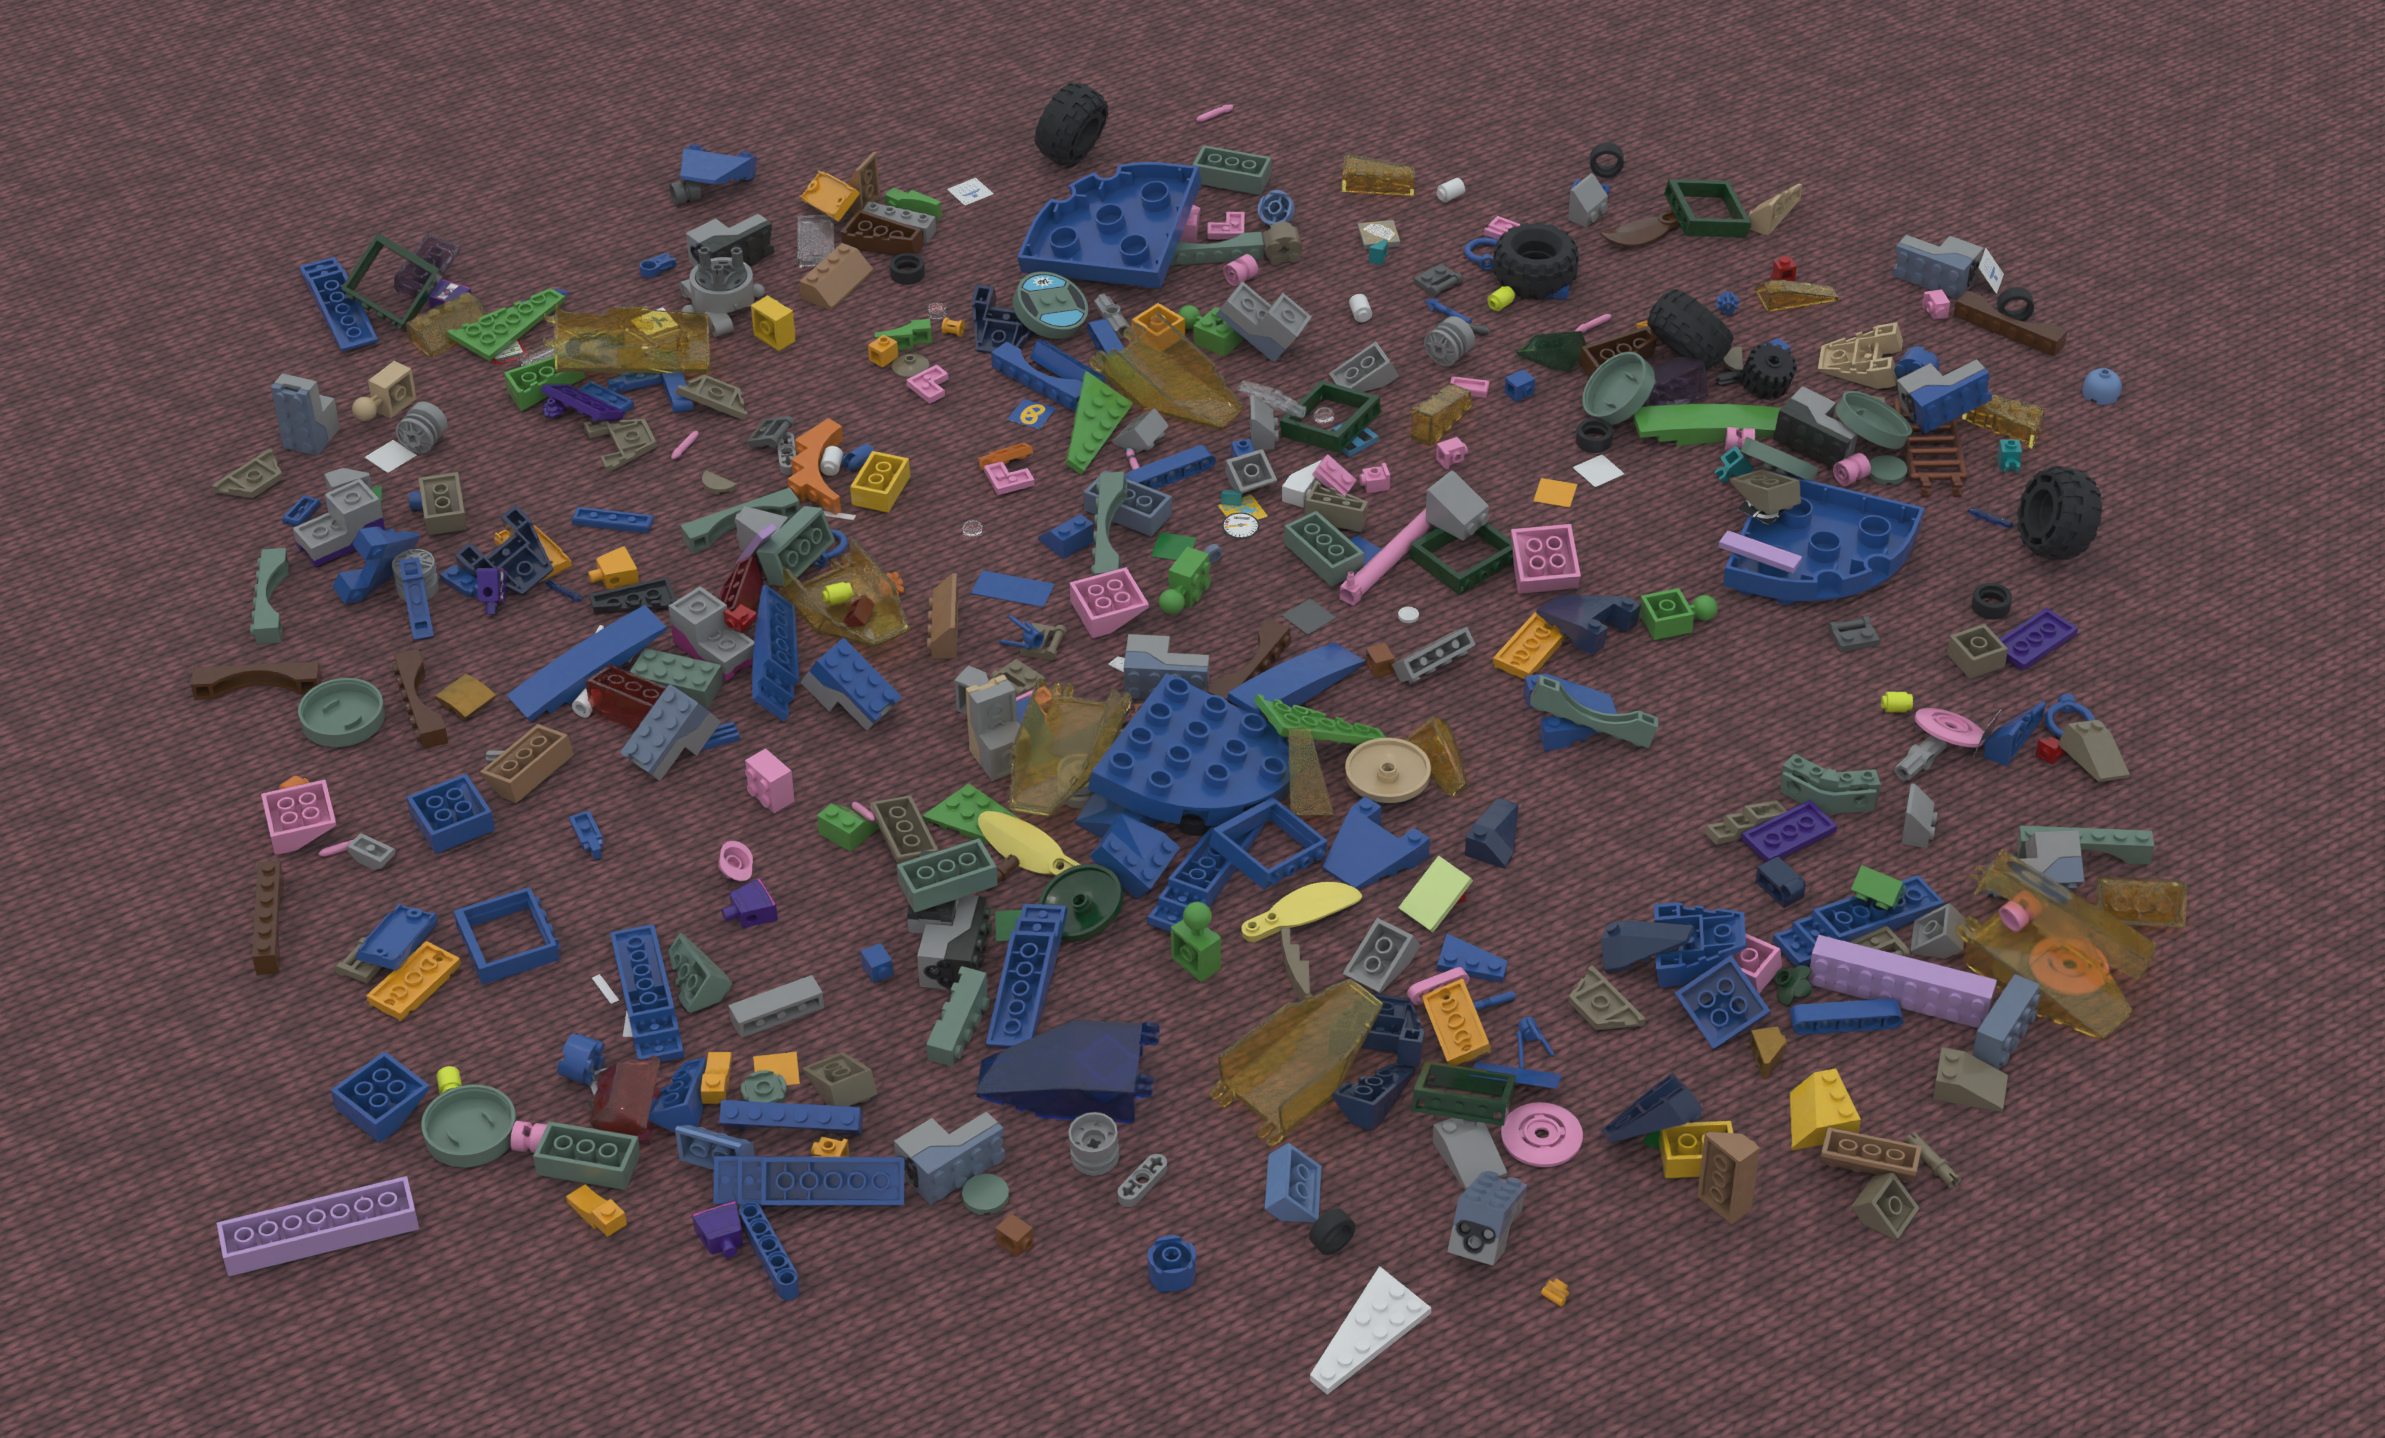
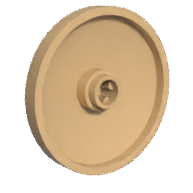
[1345,738,1431,803]

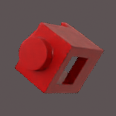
[1770,256,1797,287]

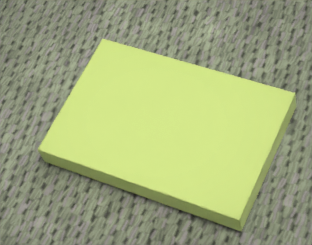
[1398,856,1473,933]

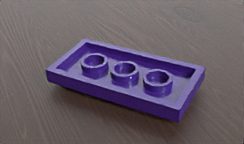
[541,384,625,422]
[2000,608,2078,671]
[1741,800,1837,862]

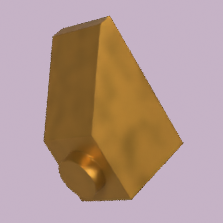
[1749,1026,1787,1079]

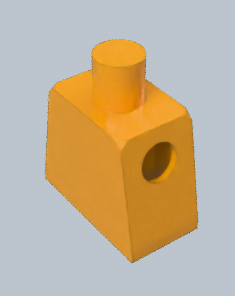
[588,546,639,590]

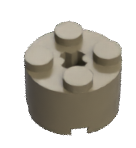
[1263,222,1302,265]

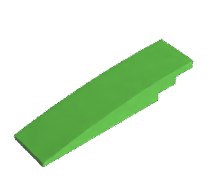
[1632,404,1781,446]

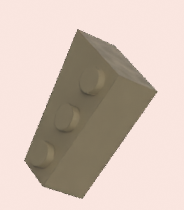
[1304,481,1368,532]

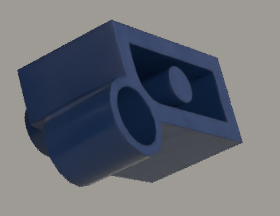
[1756,857,1806,908]

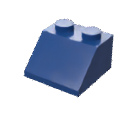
[1038,514,1094,559]

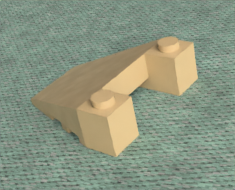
[1818,322,1903,389]

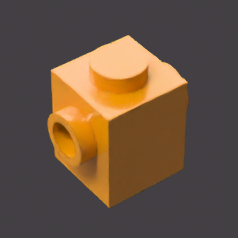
[868,335,898,368]

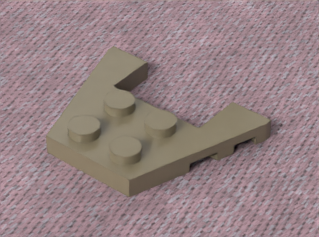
[584,419,657,473]

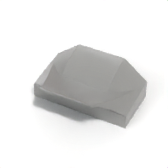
[347,833,396,870]

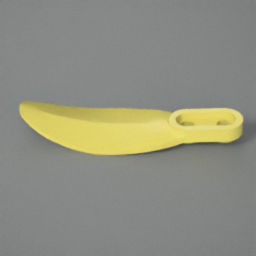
[978,811,1081,876]
[1242,882,1362,942]

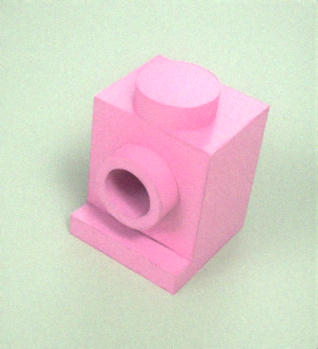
[1922,289,1950,320]
[1436,437,1468,470]
[1359,463,1390,493]

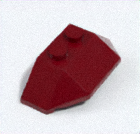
[718,555,763,612]

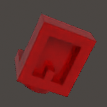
[723,604,757,633]
[2035,736,2067,765]

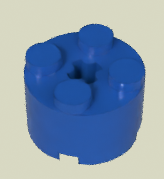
[1894,347,1940,380]
[557,1033,605,1086]
[1147,1235,1196,1292]

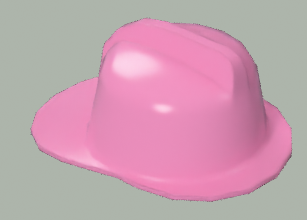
[718,841,753,881]

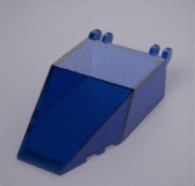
[976,1020,1161,1123]

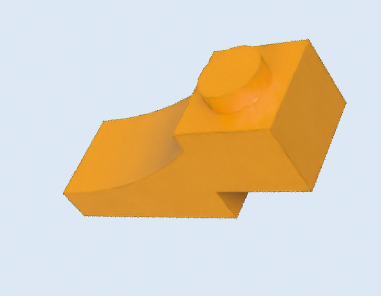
[701,1052,732,1104]
[566,1184,627,1237]

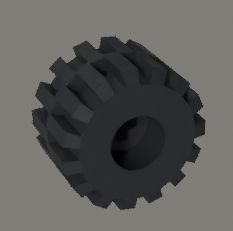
[1741,343,1797,400]

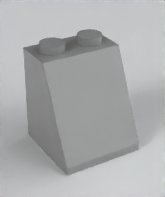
[1426,470,1489,541]
[735,506,788,564]

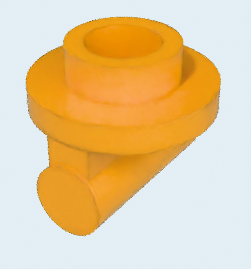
[1541,1278,1570,1307]

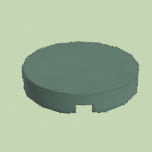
[1869,455,1907,485]
[741,1070,787,1103]
[962,1174,1009,1215]

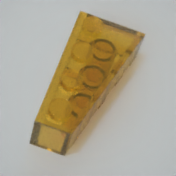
[1342,153,1415,196]
[1411,383,1472,447]
[1962,395,2046,449]
[1287,727,1334,815]

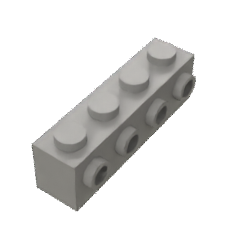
[863,202,936,243]
[1392,627,1476,683]

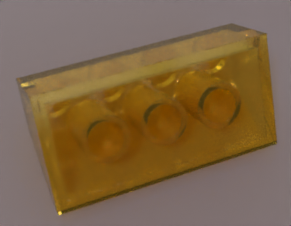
[406,292,487,357]

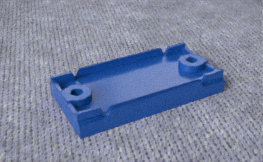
[356,903,438,970]

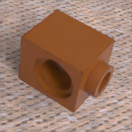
[1366,643,1395,678]
[995,1214,1034,1257]

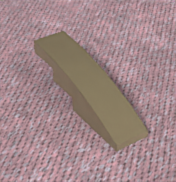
[1704,801,1787,845]
[1281,928,1310,1009]

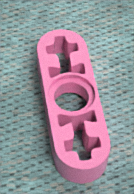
[1407,967,1470,1005]

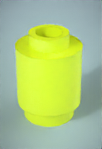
[1488,286,1515,311]
[822,582,853,606]
[1881,692,1913,713]
[436,1066,462,1095]

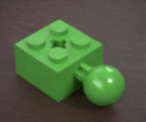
[1178,305,1245,357]
[1159,547,1211,615]
[1639,588,1718,640]
[1171,902,1221,982]

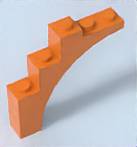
[787,418,843,515]

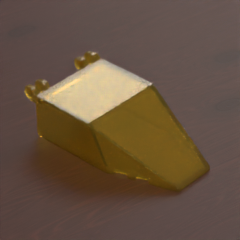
[1089,313,1244,430]
[778,539,910,647]
[1009,678,1132,817]
[1955,877,2133,1040]
[1209,979,1383,1146]

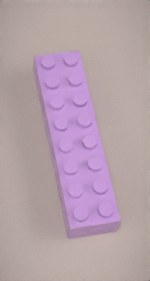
[1808,935,1997,1028]
[217,1176,419,1277]

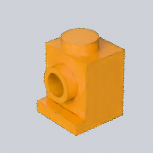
[811,1137,849,1156]

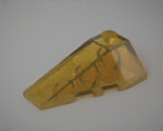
[1755,280,1839,311]
[1403,716,1468,797]

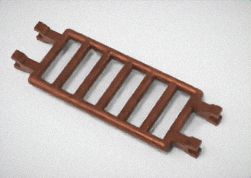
[1893,399,1968,498]

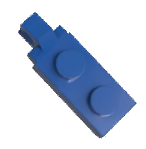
[607,366,662,393]
[439,564,478,598]
[569,811,604,860]

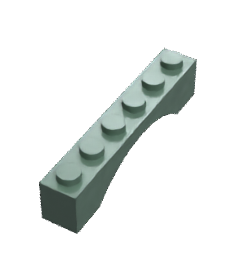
[1170,232,1264,265]
[1091,472,1127,576]
[680,488,800,554]
[250,548,289,644]
[1530,675,1658,748]
[2016,826,2154,865]

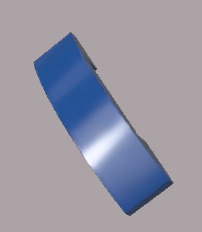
[399,557,434,640]

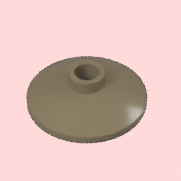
[892,353,929,379]

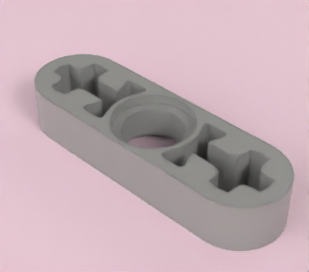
[777,432,796,475]
[1118,1154,1167,1207]

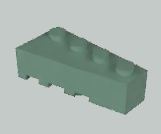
[926,966,990,1067]

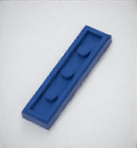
[572,507,654,533]

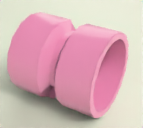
[1223,254,1258,287]
[1725,427,1755,452]
[1833,453,1871,486]
[1999,890,2043,932]
[511,1121,547,1153]

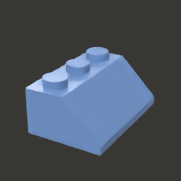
[675,1125,755,1170]
[1265,1143,1322,1222]

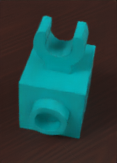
[1997,439,2022,473]
[1715,445,1755,483]

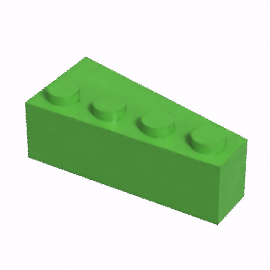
[504,352,585,411]

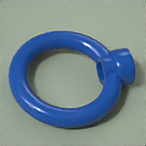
[1464,238,1498,271]
[813,529,848,567]
[2045,694,2095,738]

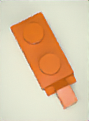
[978,443,1033,470]

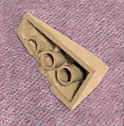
[1748,184,1802,236]

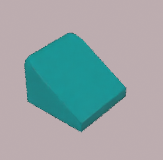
[1369,239,1388,265]
[1221,489,1243,506]

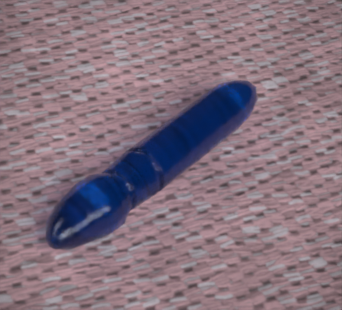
[1968,508,2014,528]
[545,580,583,602]

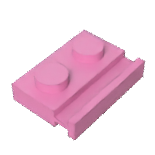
[1484,216,1520,240]
[1312,454,1356,496]

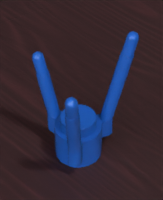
[999,615,1044,650]
[1516,1017,1554,1069]

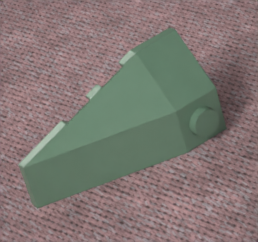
[668,933,732,1013]

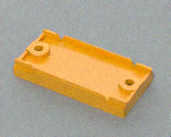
[799,170,860,222]
[494,526,572,582]
[1493,612,1567,679]
[366,941,461,1022]
[1421,978,1491,1065]

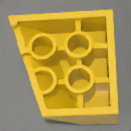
[1790,1068,1861,1151]

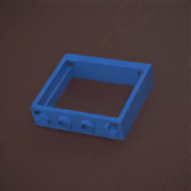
[1209,797,1328,890]
[454,887,561,985]

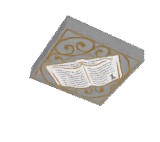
[1358,220,1400,250]

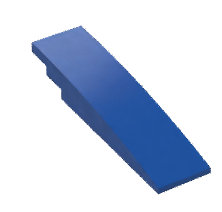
[299,257,378,352]
[752,584,799,721]
[507,605,668,723]
[1227,642,1366,716]
[1147,824,1264,932]
[1772,875,1945,967]
[986,904,1068,1049]
[610,924,684,1066]
[713,1156,904,1205]

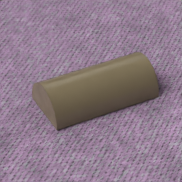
[870,795,939,864]

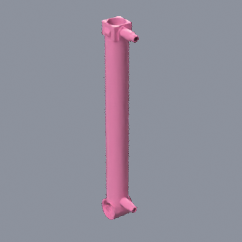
[1340,508,1435,606]

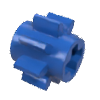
[1716,291,1739,314]

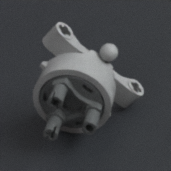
[679,247,765,337]

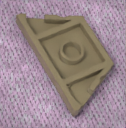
[676,374,747,421]
[212,449,283,498]
[1569,965,1646,1030]

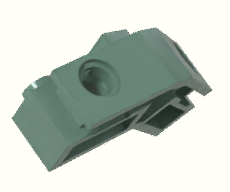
[1780,754,1881,814]

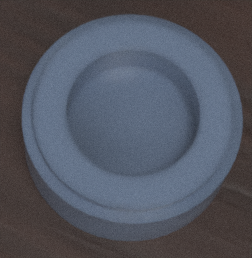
[1204,544,1223,564]

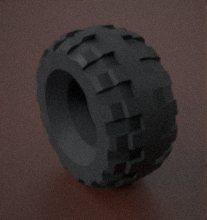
[1034,82,1109,166]
[1493,222,1579,300]
[1647,289,1734,371]
[2017,466,2102,560]

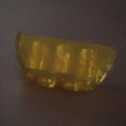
[2095,876,2188,927]

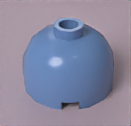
[1258,190,1295,226]
[2082,368,2122,405]

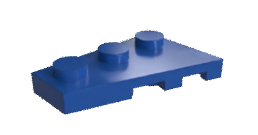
[1437,934,1508,983]

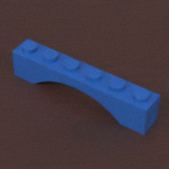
[991,342,1083,412]
[719,1100,863,1135]

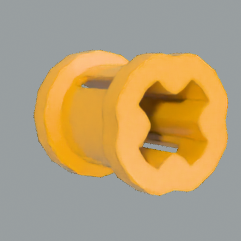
[941,317,965,337]

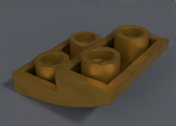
[435,674,496,721]

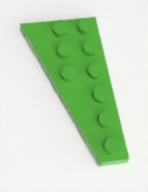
[447,288,565,361]
[1065,371,1133,475]
[1254,694,1386,746]
[922,783,1021,844]

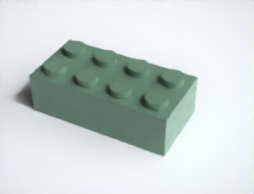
[1192,145,1272,195]
[756,506,835,587]
[1284,511,1364,587]
[628,648,723,709]
[897,838,998,913]
[533,1121,641,1190]

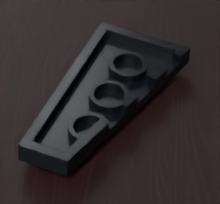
[589,577,677,613]

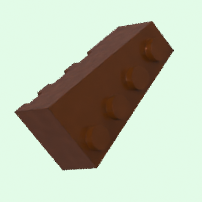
[840,209,924,255]
[1579,326,1657,377]

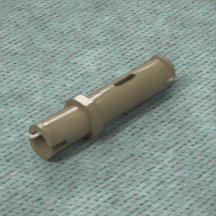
[1905,1132,1961,1188]

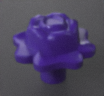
[542,398,565,418]

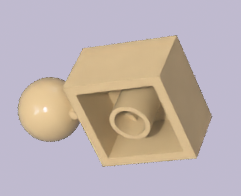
[352,361,417,421]

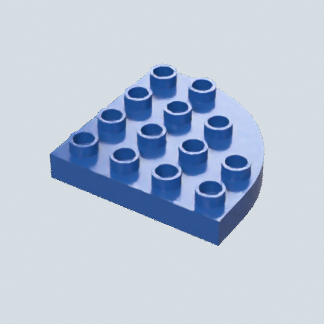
[1017,162,1202,288]
[1723,471,1925,605]
[1088,673,1317,826]

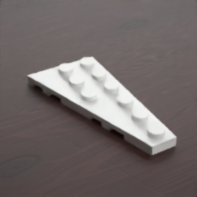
[1310,1266,1431,1395]

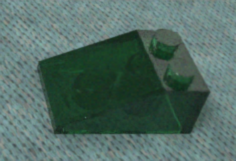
[1517,331,1586,371]

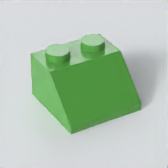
[817,803,879,852]
[1851,865,1907,910]

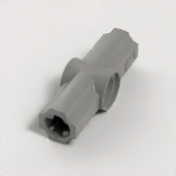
[1094,294,1131,339]
[1894,735,1947,782]

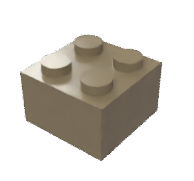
[1947,624,2008,679]

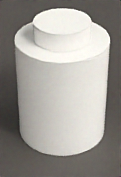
[1436,178,1465,202]
[1349,294,1372,322]
[820,446,843,476]
[572,686,603,718]

